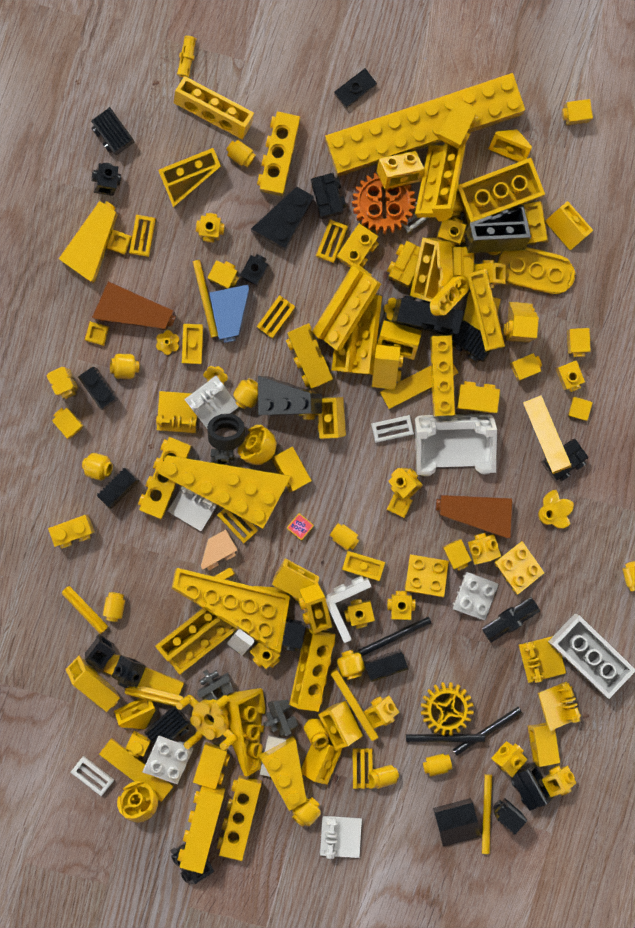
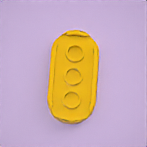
[497,247,575,295]

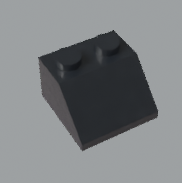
[433,798,481,847]

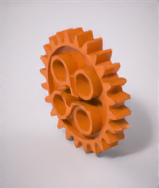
[352,172,416,235]

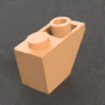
[201,529,238,570]

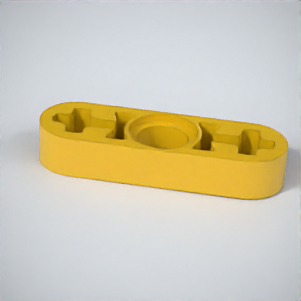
[430,276,469,316]

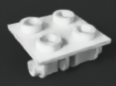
[185,376,239,428]
[168,486,217,531]
[453,572,499,620]
[142,736,194,784]
[320,816,362,859]

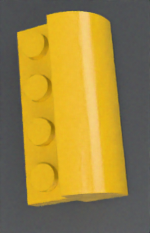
[415,142,466,221]
[312,263,381,351]
[331,295,382,375]
[155,608,237,675]

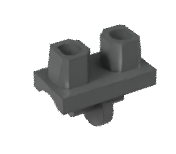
[197,669,233,700]
[263,699,298,736]

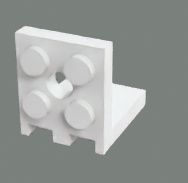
[325,576,371,643]

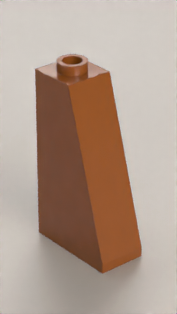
[92,281,176,330]
[435,495,512,538]

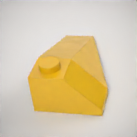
[225,688,265,777]

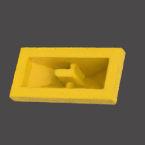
[488,129,532,162]
[114,698,156,729]

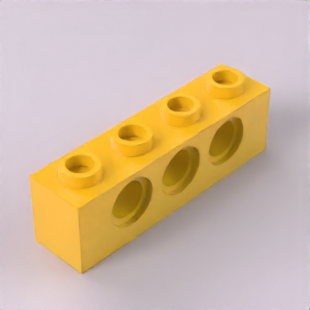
[173,76,254,140]
[257,111,300,197]
[430,336,455,416]
[138,437,192,519]
[289,627,336,712]
[217,775,262,861]

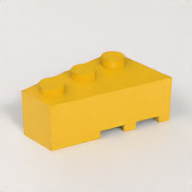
[158,148,221,207]
[410,237,453,304]
[503,302,539,343]
[286,323,333,389]
[259,736,307,811]

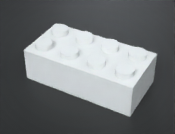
[548,614,635,699]

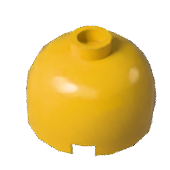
[237,425,277,465]
[117,781,158,823]

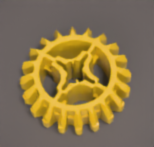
[420,682,474,735]

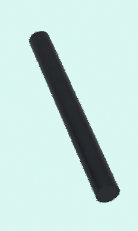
[358,616,432,656]
[453,707,522,756]
[406,734,485,742]

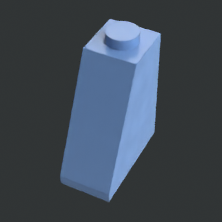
[209,285,249,343]

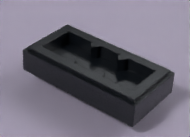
[334,68,377,108]

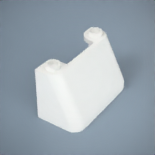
[415,413,497,477]

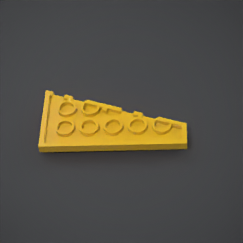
[158,455,291,529]
[171,568,290,654]

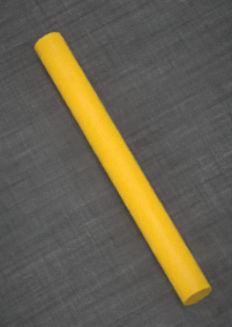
[192,260,218,338]
[482,774,492,854]

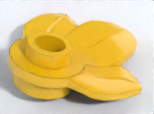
[538,490,574,529]

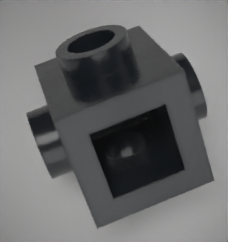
[91,163,121,196]
[111,655,146,688]

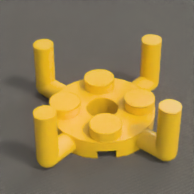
[176,695,237,750]

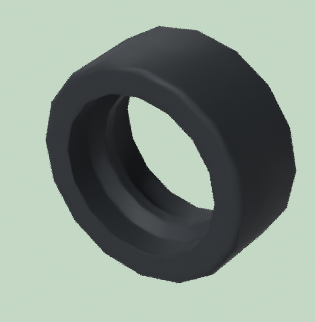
[207,414,245,451]

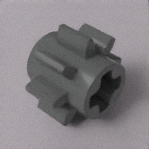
[210,449,235,465]

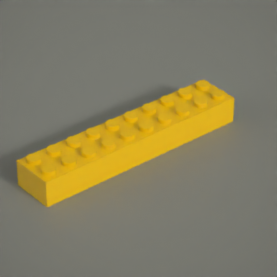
[325,73,525,177]

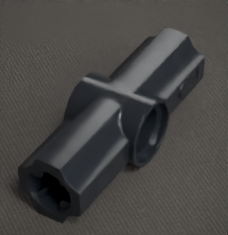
[481,597,540,643]

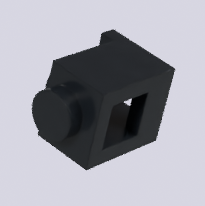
[240,254,269,287]
[85,634,115,670]

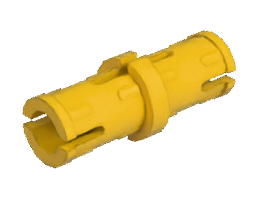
[177,36,197,78]

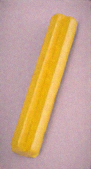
[62,586,108,634]
[125,686,183,707]

